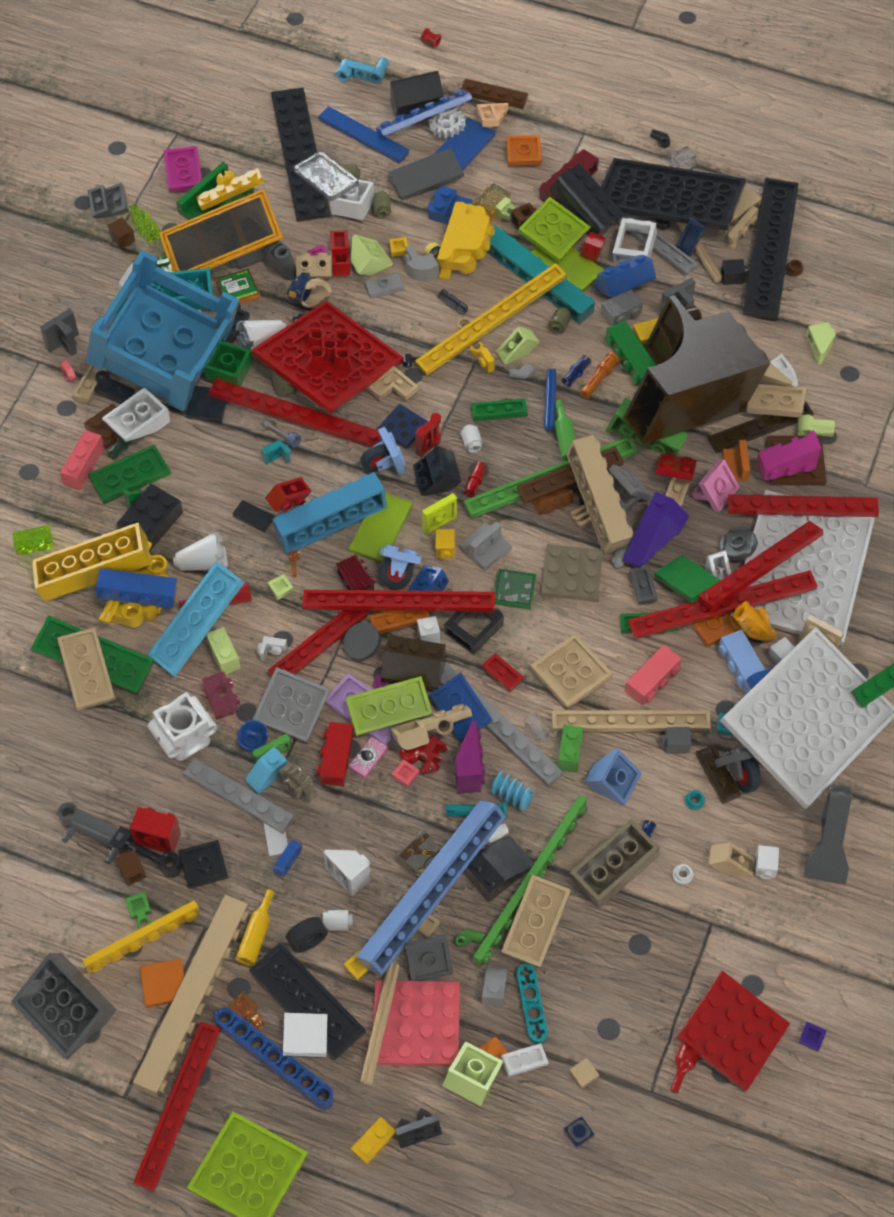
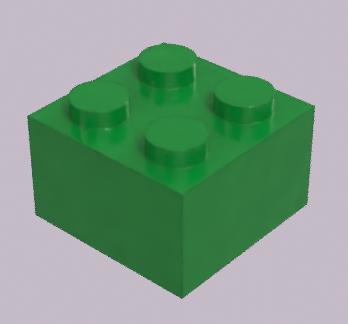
[204,341,253,386]

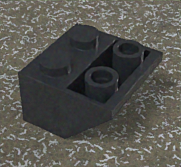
[413,446,462,496]

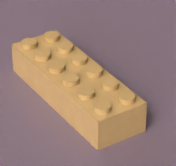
[566,435,633,555]

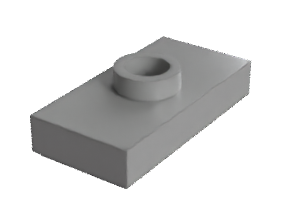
[365,273,404,298]

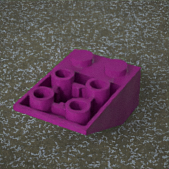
[455,720,485,794]

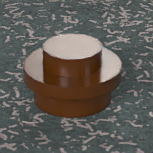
[786,259,804,276]

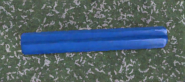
[544,369,556,431]

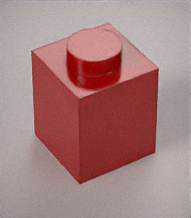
[580,232,606,262]

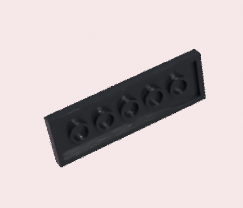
[249,942,366,1061]

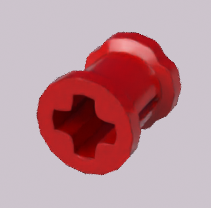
[420,28,442,48]

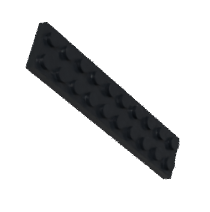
[271,87,330,222]
[742,178,799,320]

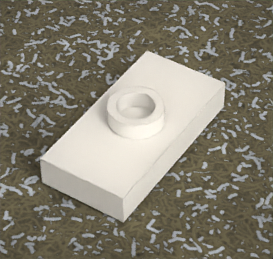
[501,1043,549,1077]

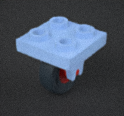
[360,427,406,476]
[379,544,421,589]

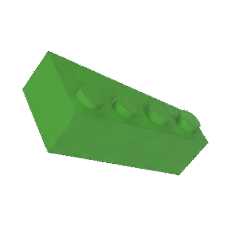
[605,398,688,456]

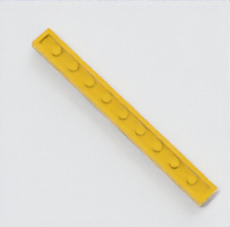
[415,263,567,376]

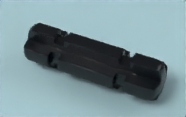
[438,289,468,315]

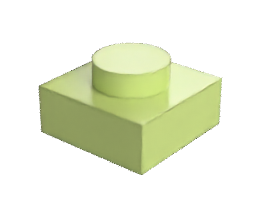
[268,574,294,600]

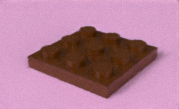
[766,436,827,486]

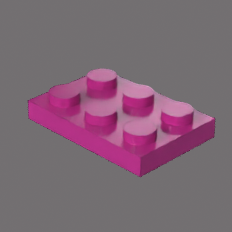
[163,146,202,193]

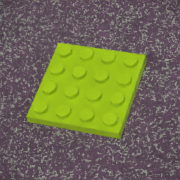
[187,1111,309,1217]

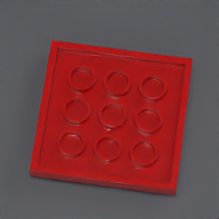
[676,971,790,1092]

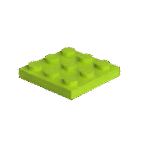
[518,197,590,263]

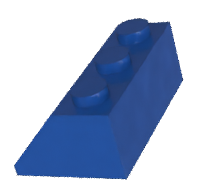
[594,255,656,297]

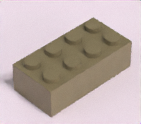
[570,819,660,909]

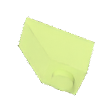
[806,322,836,365]
[496,326,539,364]

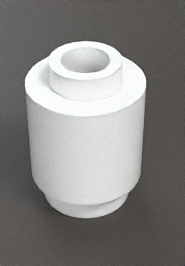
[460,425,483,453]
[323,910,353,931]

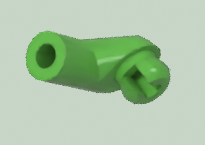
[454,929,485,947]

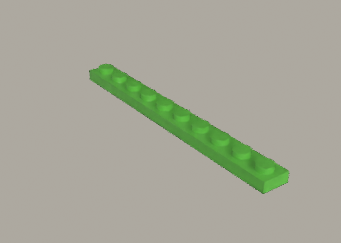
[463,436,638,519]
[473,795,588,968]

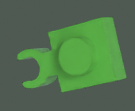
[125,892,152,929]

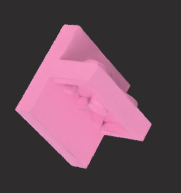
[691,459,740,512]

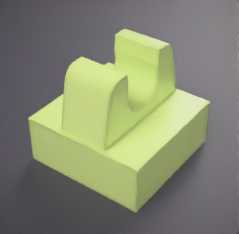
[495,196,515,221]

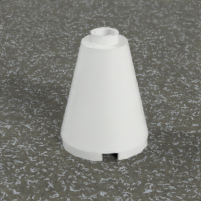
[236,320,287,353]
[173,532,228,571]

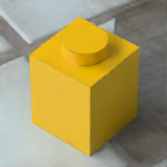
[436,529,455,560]

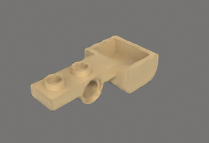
[390,704,472,750]

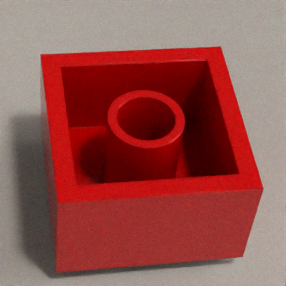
[129,807,181,853]

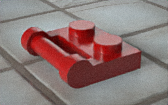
[415,413,441,458]

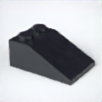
[463,836,535,902]

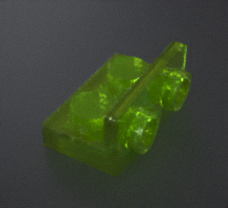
[129,204,162,242]
[12,525,54,555]

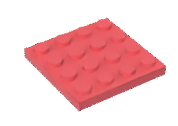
[374,980,460,1066]

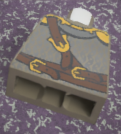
[395,830,440,878]

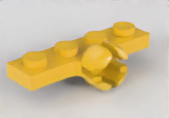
[196,169,264,211]

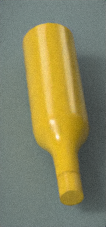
[235,889,274,966]

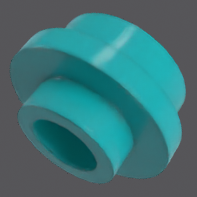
[685,790,705,810]

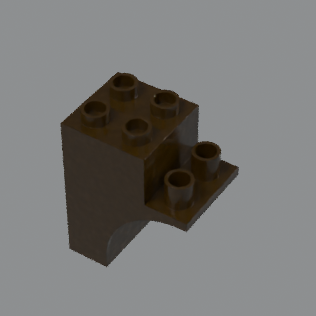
[623,295,770,445]

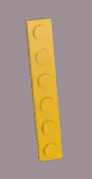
[82,900,200,974]

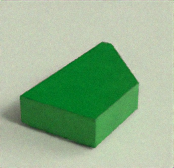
[123,489,143,509]

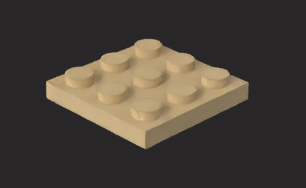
[530,634,613,709]

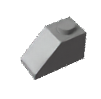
[482,964,509,1008]

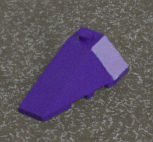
[623,492,689,568]

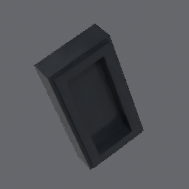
[233,500,274,533]

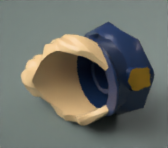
[287,273,332,308]

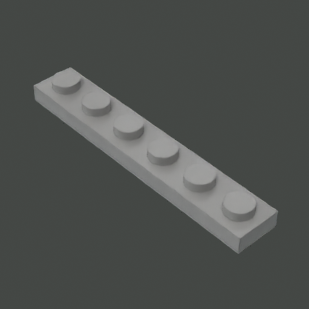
[183,758,294,834]

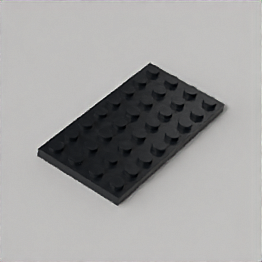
[601,158,746,231]

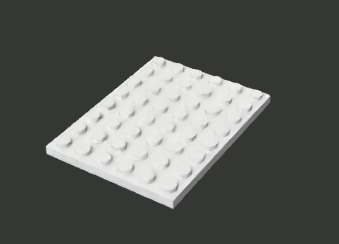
[730,490,875,646]
[720,627,894,809]

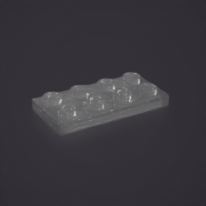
[294,151,359,202]

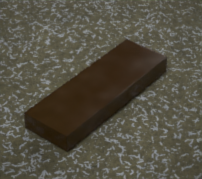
[696,745,741,804]

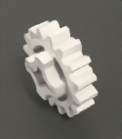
[429,108,466,139]

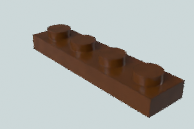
[461,78,528,109]

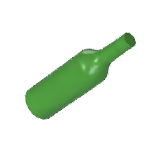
[555,400,576,462]

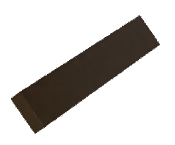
[708,400,814,454]

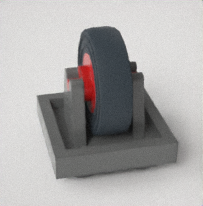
[714,748,761,793]

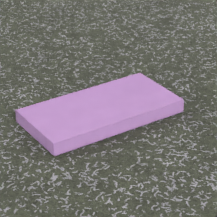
[325,673,406,745]

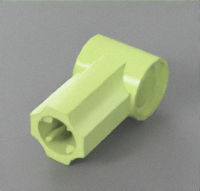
[798,415,835,437]

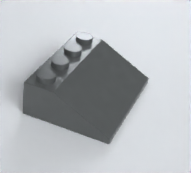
[11,953,117,1059]

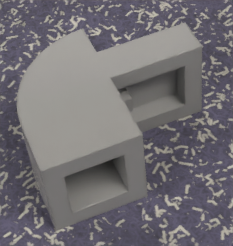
[404,245,439,281]

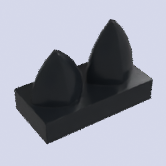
[395,1108,442,1149]

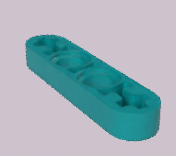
[517,964,548,1045]

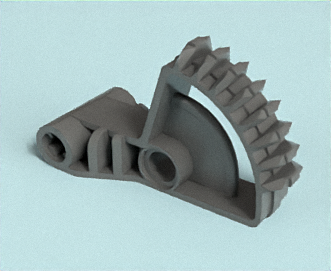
[225,217,296,280]
[804,784,852,885]

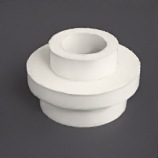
[673,864,693,885]

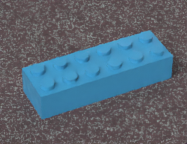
[273,472,387,555]

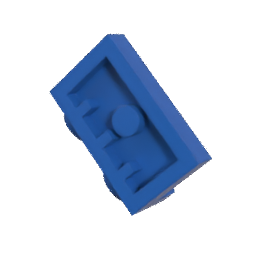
[408,565,449,591]

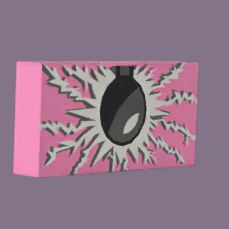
[349,736,388,779]

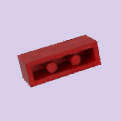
[317,722,354,787]

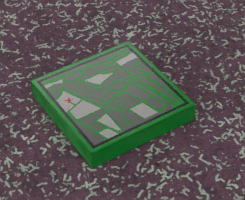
[495,568,536,610]

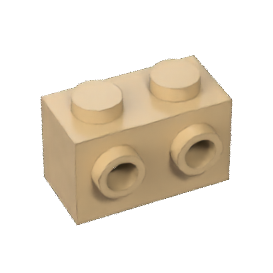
[296,253,332,280]

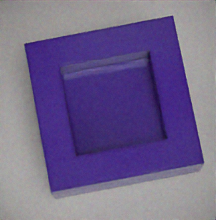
[798,1022,827,1052]

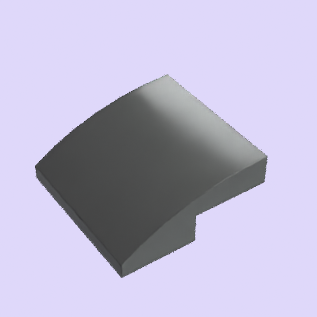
[88,182,129,218]

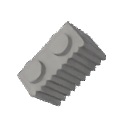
[601,289,643,326]

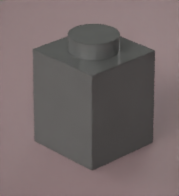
[661,727,692,754]

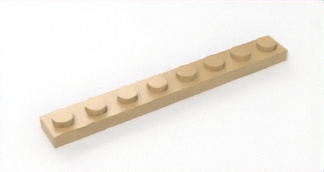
[552,710,711,732]

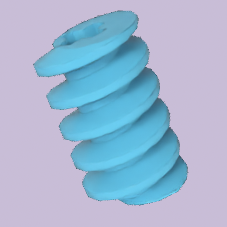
[491,770,536,811]

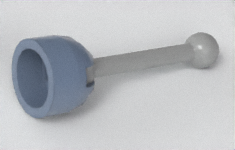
[263,420,301,448]

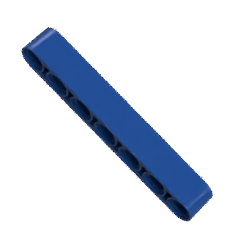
[215,1007,334,1110]

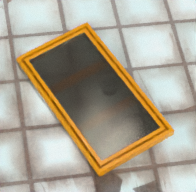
[159,189,283,272]

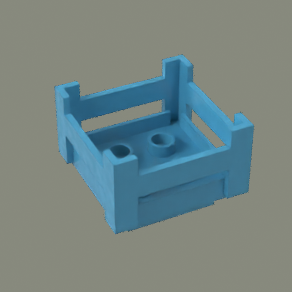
[86,250,240,412]

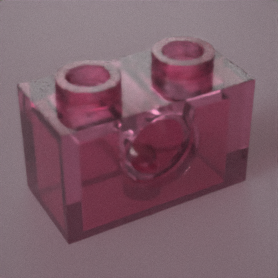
[202,671,240,720]

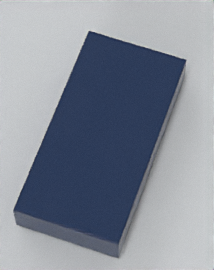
[676,218,706,257]

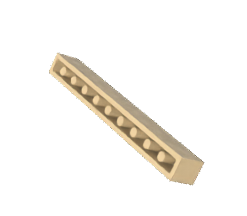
[133,894,250,1098]

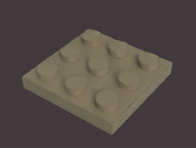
[541,544,603,602]

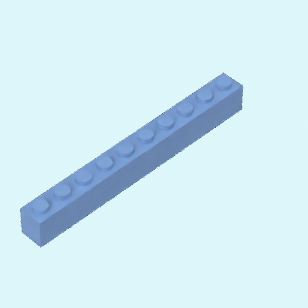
[356,800,506,975]

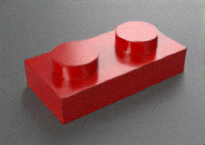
[482,653,524,693]

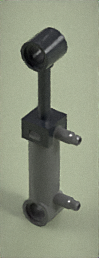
[58,802,182,878]

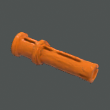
[580,352,620,399]

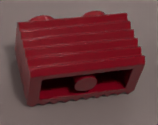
[336,555,376,590]

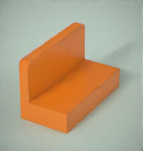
[722,440,751,481]

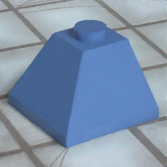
[585,749,642,805]

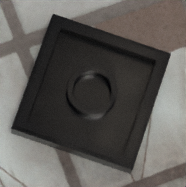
[186,386,227,423]
[179,840,228,889]

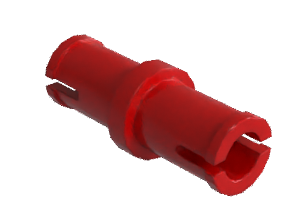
[464,462,487,497]

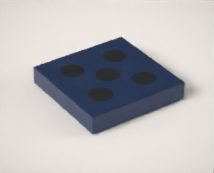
[377,404,428,449]

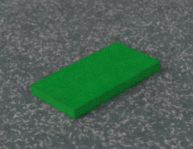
[88,444,171,504]

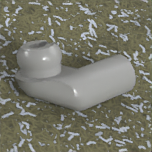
[509,363,535,379]
[612,547,628,568]

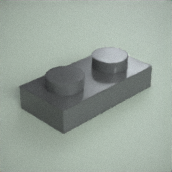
[630,566,658,605]

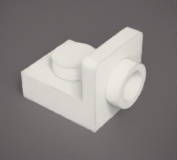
[257,636,288,662]

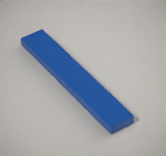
[318,106,409,164]

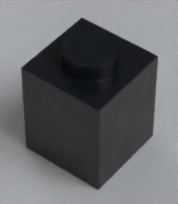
[721,259,748,285]

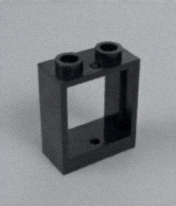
[444,608,504,655]

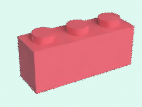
[60,430,104,490]
[625,645,682,706]

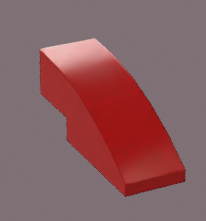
[330,230,350,277]

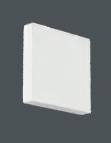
[283,1013,327,1057]

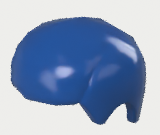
[237,720,268,752]

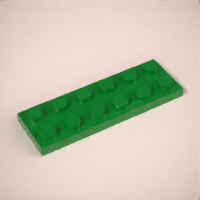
[31,615,155,695]

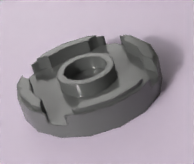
[720,527,758,561]
[343,622,381,661]

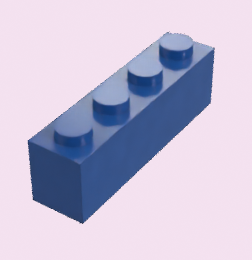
[96,568,177,608]

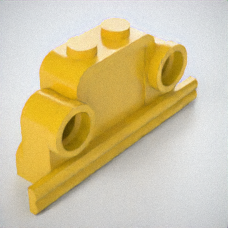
[437,202,495,280]
[98,541,168,628]

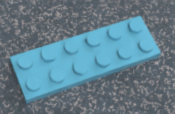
[147,561,245,676]

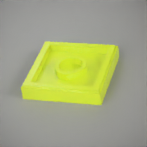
[422,493,457,535]

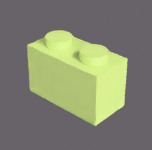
[206,627,241,676]

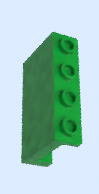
[176,162,254,233]

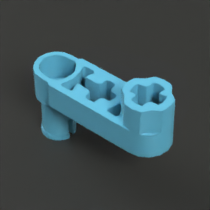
[335,57,389,83]

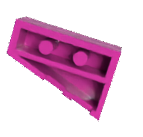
[756,430,821,480]

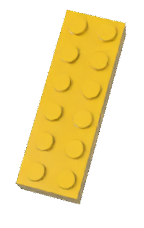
[32,523,151,602]

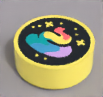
[424,242,441,259]

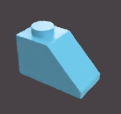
[245,747,287,794]

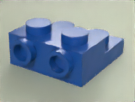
[427,186,473,225]

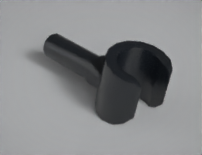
[402,354,421,368]

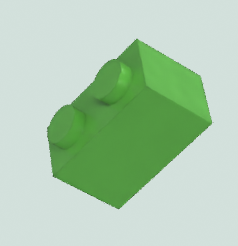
[558,724,584,773]

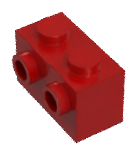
[265,477,312,513]

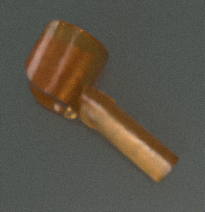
[288,550,300,577]

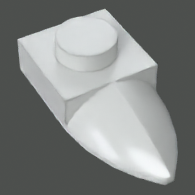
[770,354,798,387]

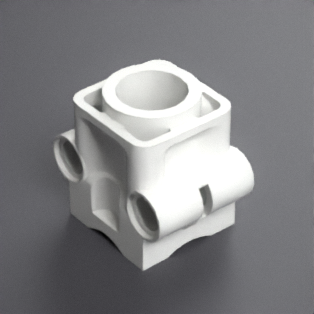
[147,692,218,761]

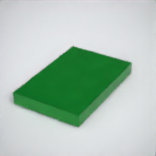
[654,555,721,603]

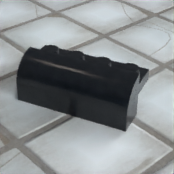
[550,163,624,236]

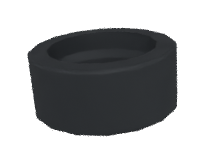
[286,917,328,953]

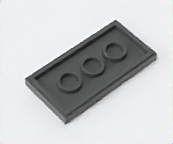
[389,148,464,200]

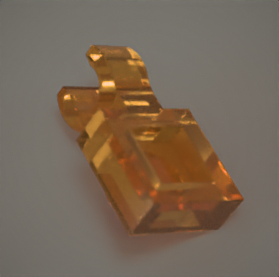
[228,991,264,1030]

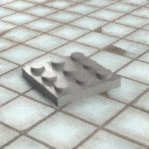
[253,667,331,743]

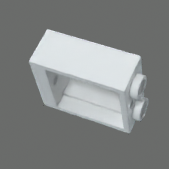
[613,218,657,263]

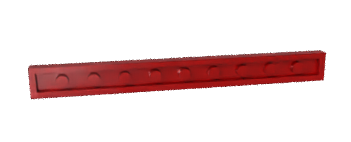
[209,378,382,448]
[628,570,818,639]
[302,590,496,612]

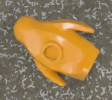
[733,601,777,642]

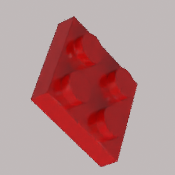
[656,453,697,481]

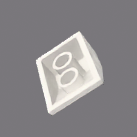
[102,388,170,442]

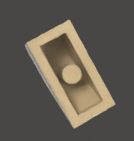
[709,842,756,878]

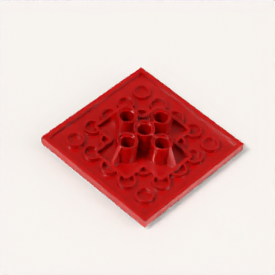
[252,300,404,414]

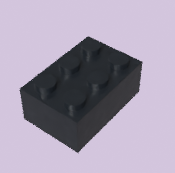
[117,484,183,552]

